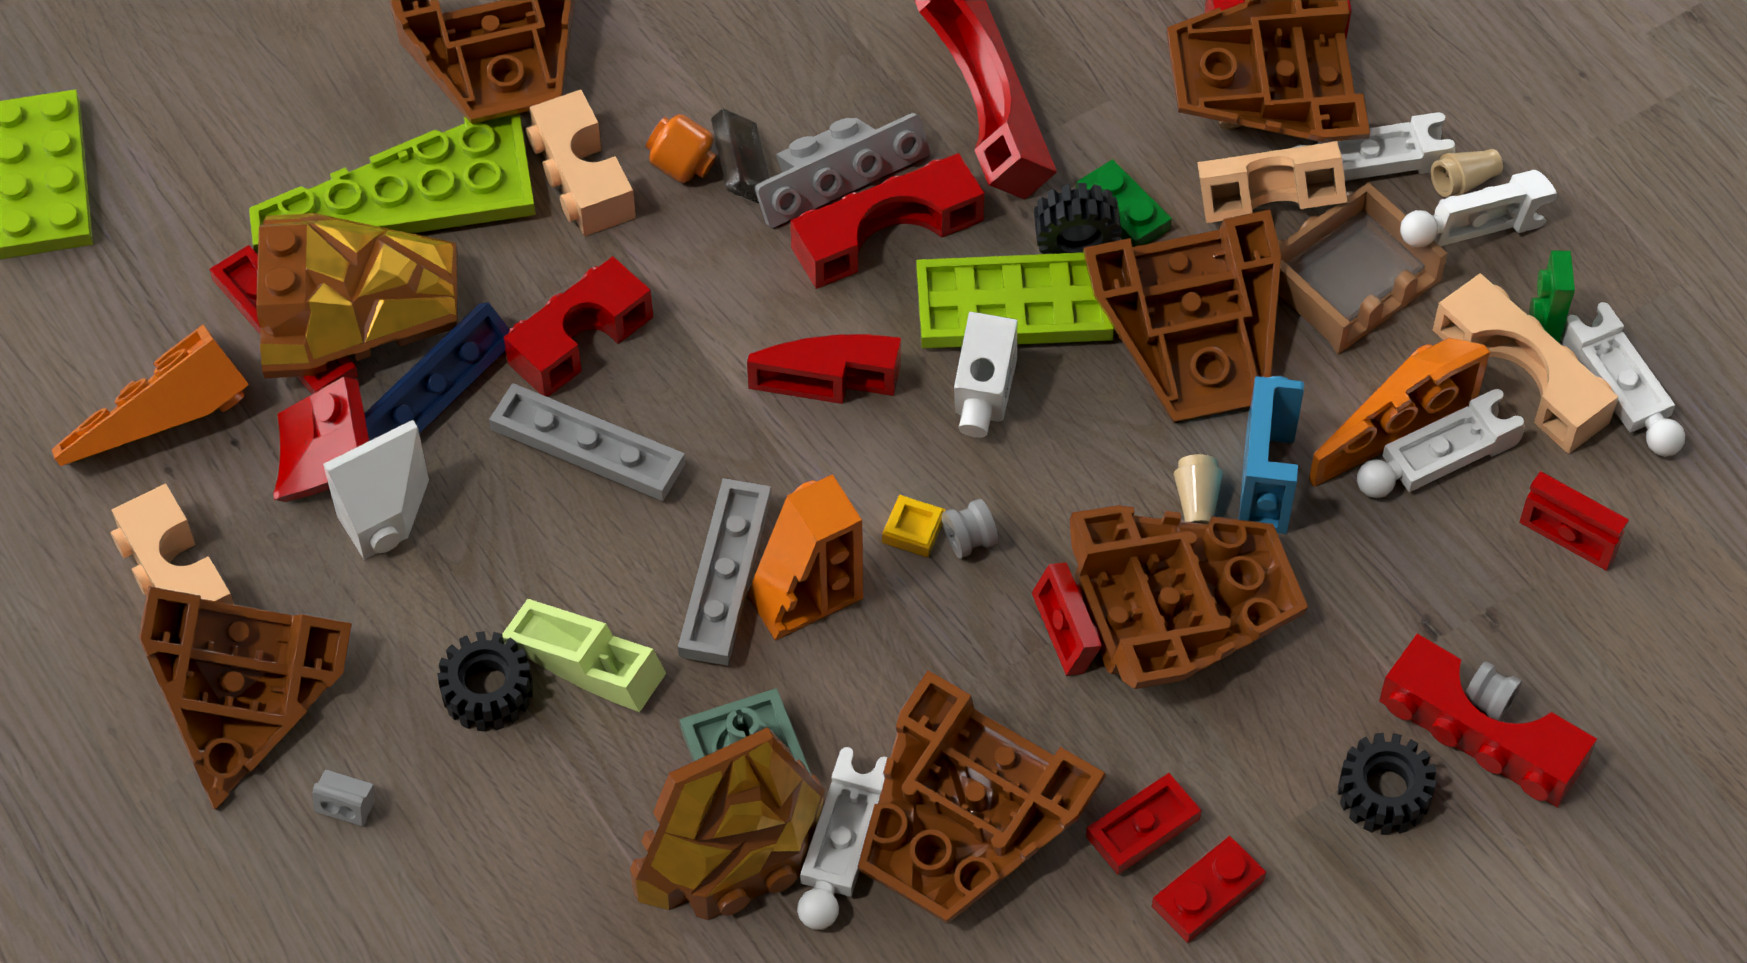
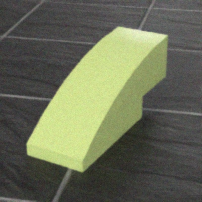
[502,599,666,712]

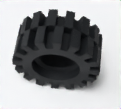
[1034,183,1122,254]
[437,631,533,732]
[1338,733,1437,835]

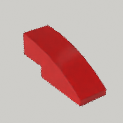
[747,334,901,404]

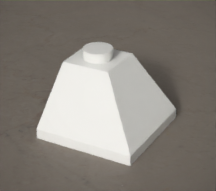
[323,420,429,560]

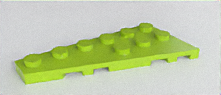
[249,113,536,254]

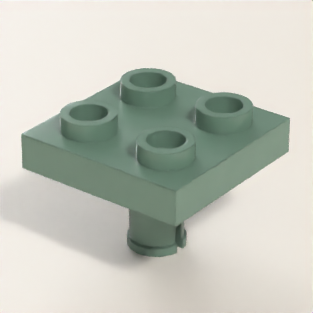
[679,688,811,776]

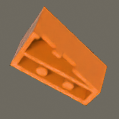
[747,474,863,640]

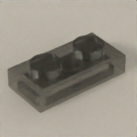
[711,108,769,204]

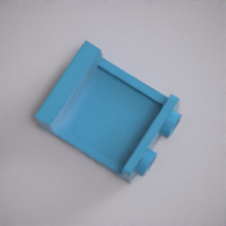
[1238,376,1304,534]

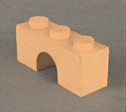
[526,89,636,237]
[1197,141,1347,223]
[110,483,234,604]

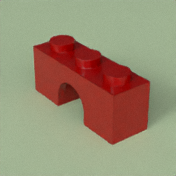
[503,256,654,397]

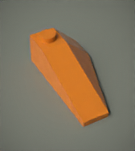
[51,324,249,466]
[1309,338,1490,487]

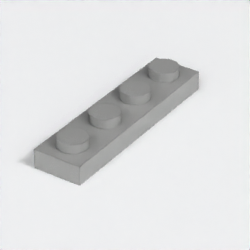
[489,383,686,501]
[678,478,771,666]

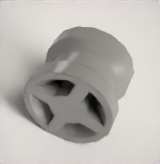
[942,498,998,559]
[1465,661,1523,722]

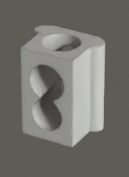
[312,769,375,827]

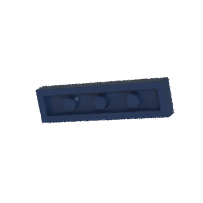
[364,302,510,441]

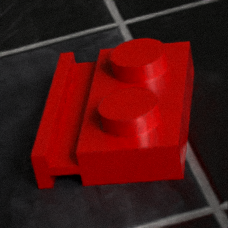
[1519,471,1629,571]

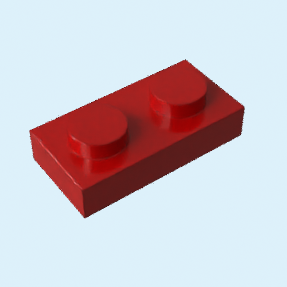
[1031,562,1102,676]
[1085,773,1202,875]
[1151,836,1266,943]

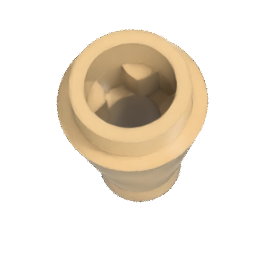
[1431,149,1503,197]
[1174,454,1223,524]

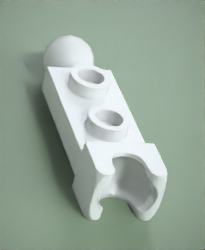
[1292,112,1455,181]
[1400,170,1558,247]
[1561,302,1685,457]
[1357,389,1525,498]
[797,747,887,930]

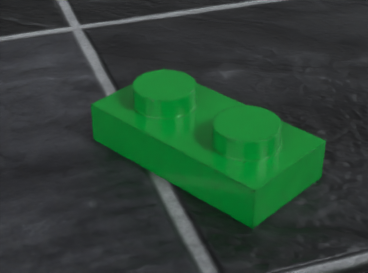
[1076,159,1172,247]
[1529,250,1575,343]

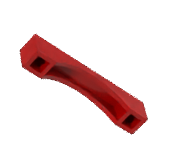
[914,0,1057,200]

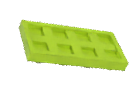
[0,89,93,259]
[916,253,1114,348]

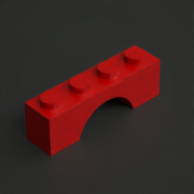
[790,153,984,289]
[1379,633,1597,808]

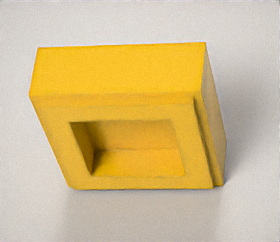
[882,495,946,558]

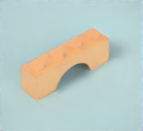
[1433,273,1618,454]

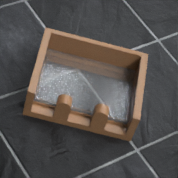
[1278,182,1448,354]

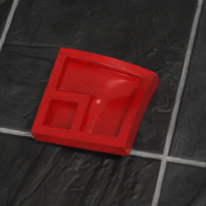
[273,377,369,502]

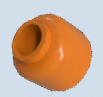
[645,114,717,183]

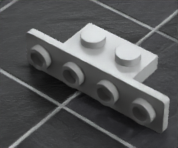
[755,113,930,228]

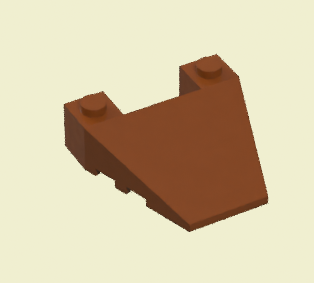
[389,0,575,124]

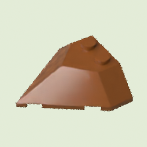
[139,586,352,810]

